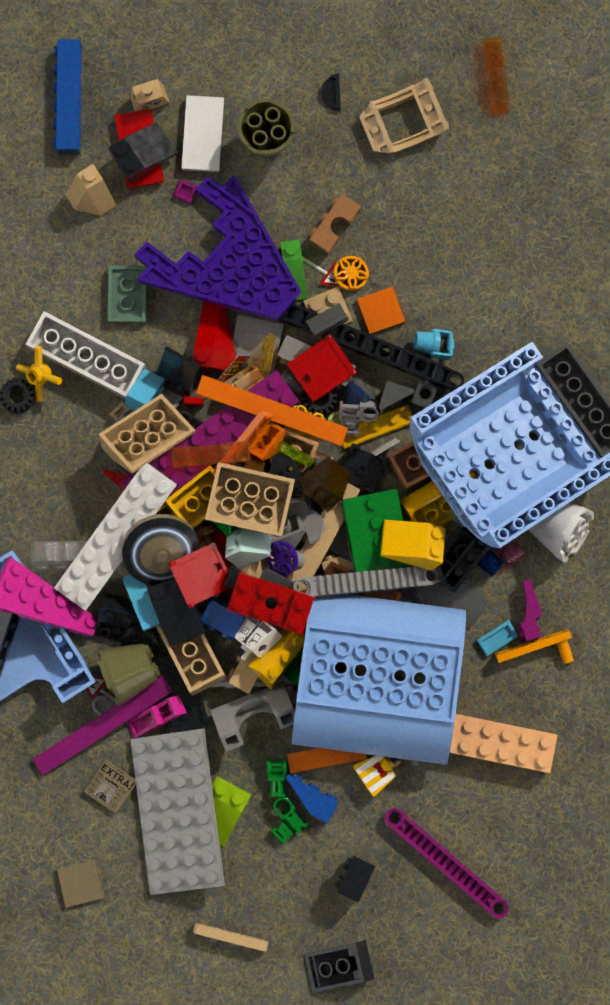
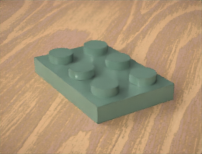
[108,265,147,323]

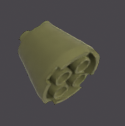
[238,98,295,157]
[96,643,161,706]

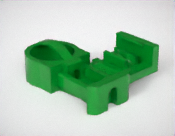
[270,797,309,844]

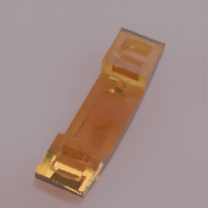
[171,441,251,468]

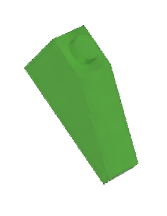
[281,239,308,301]

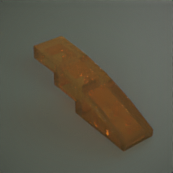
[482,37,509,114]

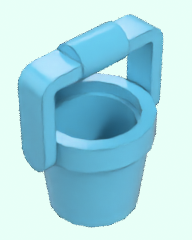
[413,329,454,360]

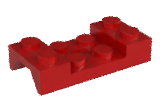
[227,572,315,635]

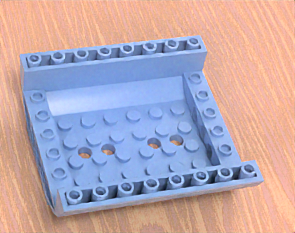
[410,342,610,548]
[291,594,466,765]

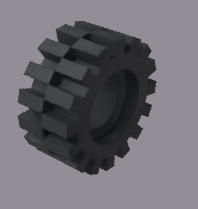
[0,378,35,414]
[302,389,337,416]

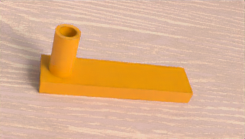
[494,629,574,664]

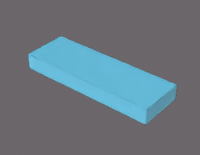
[122,574,161,631]

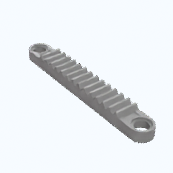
[291,567,439,597]

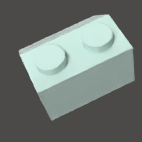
[225,528,271,569]

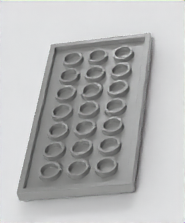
[130,729,225,895]

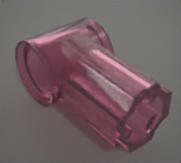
[499,540,525,566]

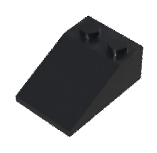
[108,122,178,184]
[157,346,202,395]
[147,578,207,646]
[304,940,374,993]

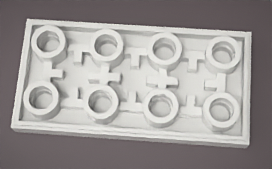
[182,95,224,172]

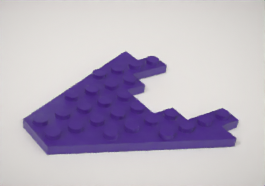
[134,175,301,321]

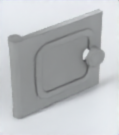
[233,313,285,373]

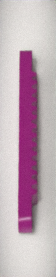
[385,808,509,918]

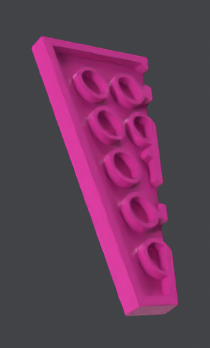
[0,557,98,637]

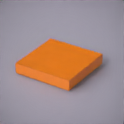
[357,286,405,335]

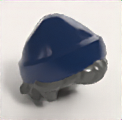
[345,378,379,409]

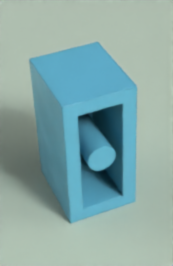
[124,368,165,411]

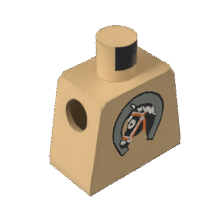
[130,79,169,112]

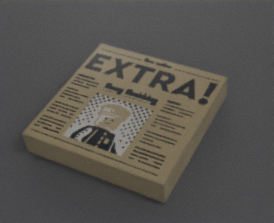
[84,759,137,814]

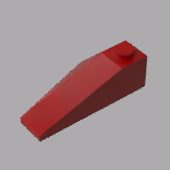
[193,301,236,372]

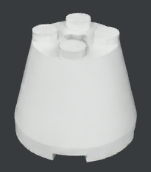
[529,503,594,562]

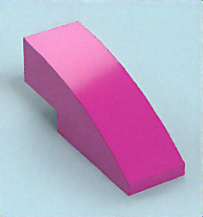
[127,695,187,739]

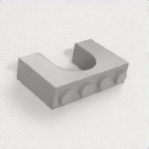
[210,681,295,752]

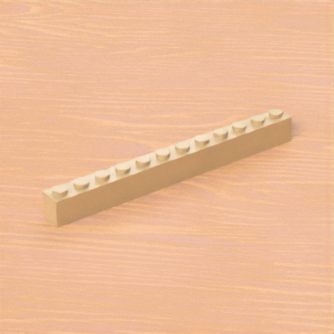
[227,483,360,694]

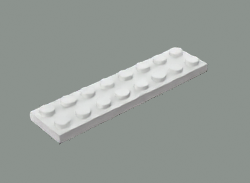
[54,463,177,611]

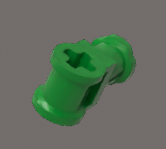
[267,759,287,797]

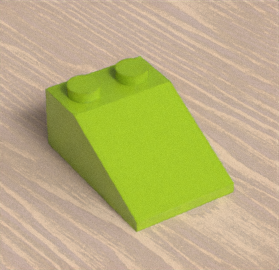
[212,776,251,846]

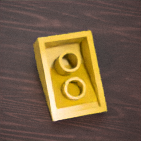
[380,520,446,571]

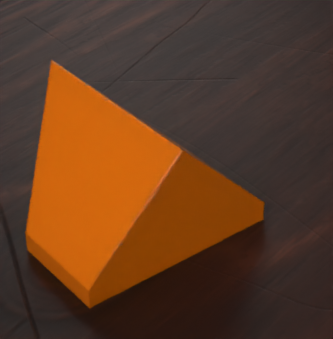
[247,421,286,461]

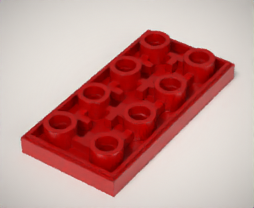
[114,109,164,189]

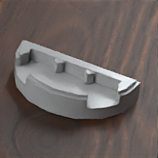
[301,509,325,545]

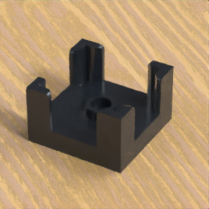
[343,443,387,494]

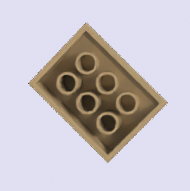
[99,394,196,473]
[205,462,295,537]

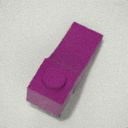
[517,579,543,642]

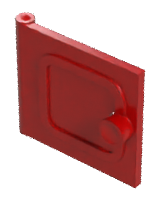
[287,334,357,403]
[168,542,230,608]

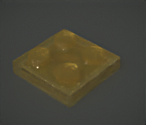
[258,334,276,377]

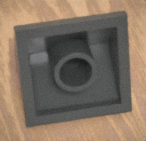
[379,381,415,415]

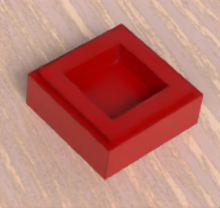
[184,397,204,407]

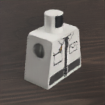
[235,616,283,661]

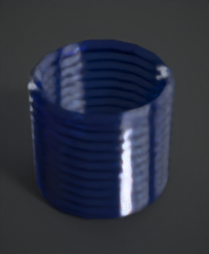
[477,550,504,577]

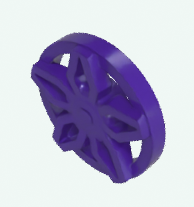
[265,541,298,577]

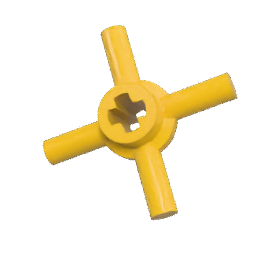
[16,346,62,402]

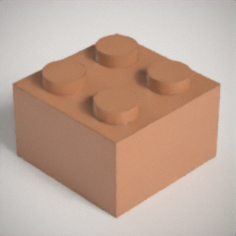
[387,442,430,491]

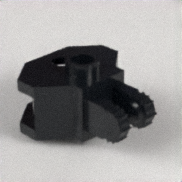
[268,453,303,490]

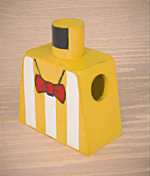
[352,755,401,797]

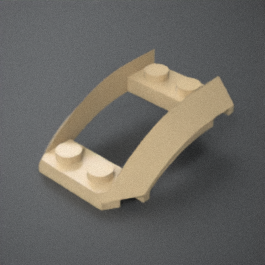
[360,78,449,153]

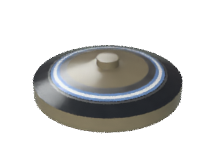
[121,514,200,586]

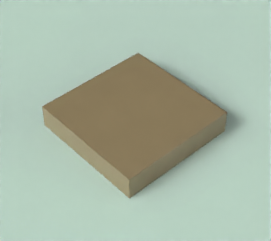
[57,860,104,907]

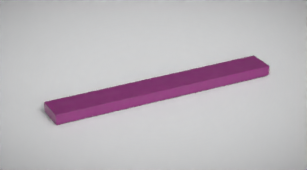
[33,675,173,775]

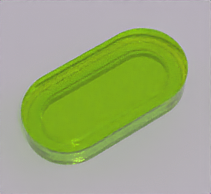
[277,441,315,467]

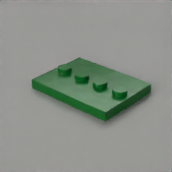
[341,489,409,572]

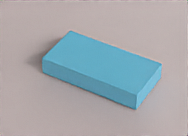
[476,620,519,657]

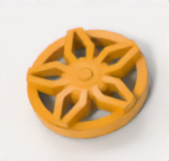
[333,256,369,291]

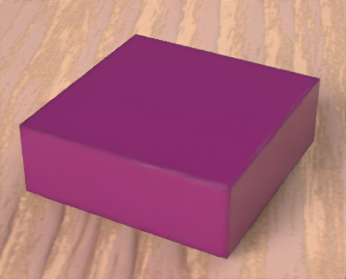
[173,179,198,205]

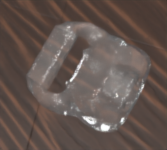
[213,633,242,669]

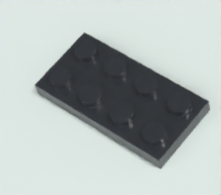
[152,655,210,733]

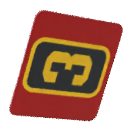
[218,355,250,381]

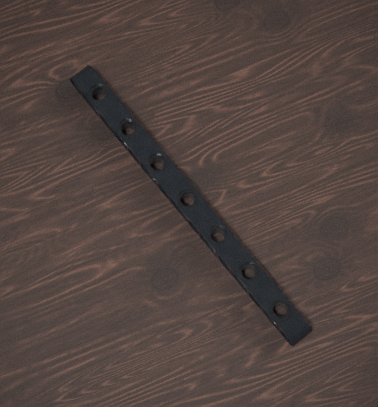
[279,303,464,391]

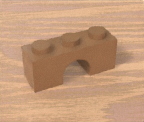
[309,194,361,256]

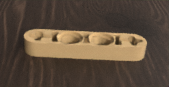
[192,923,269,951]

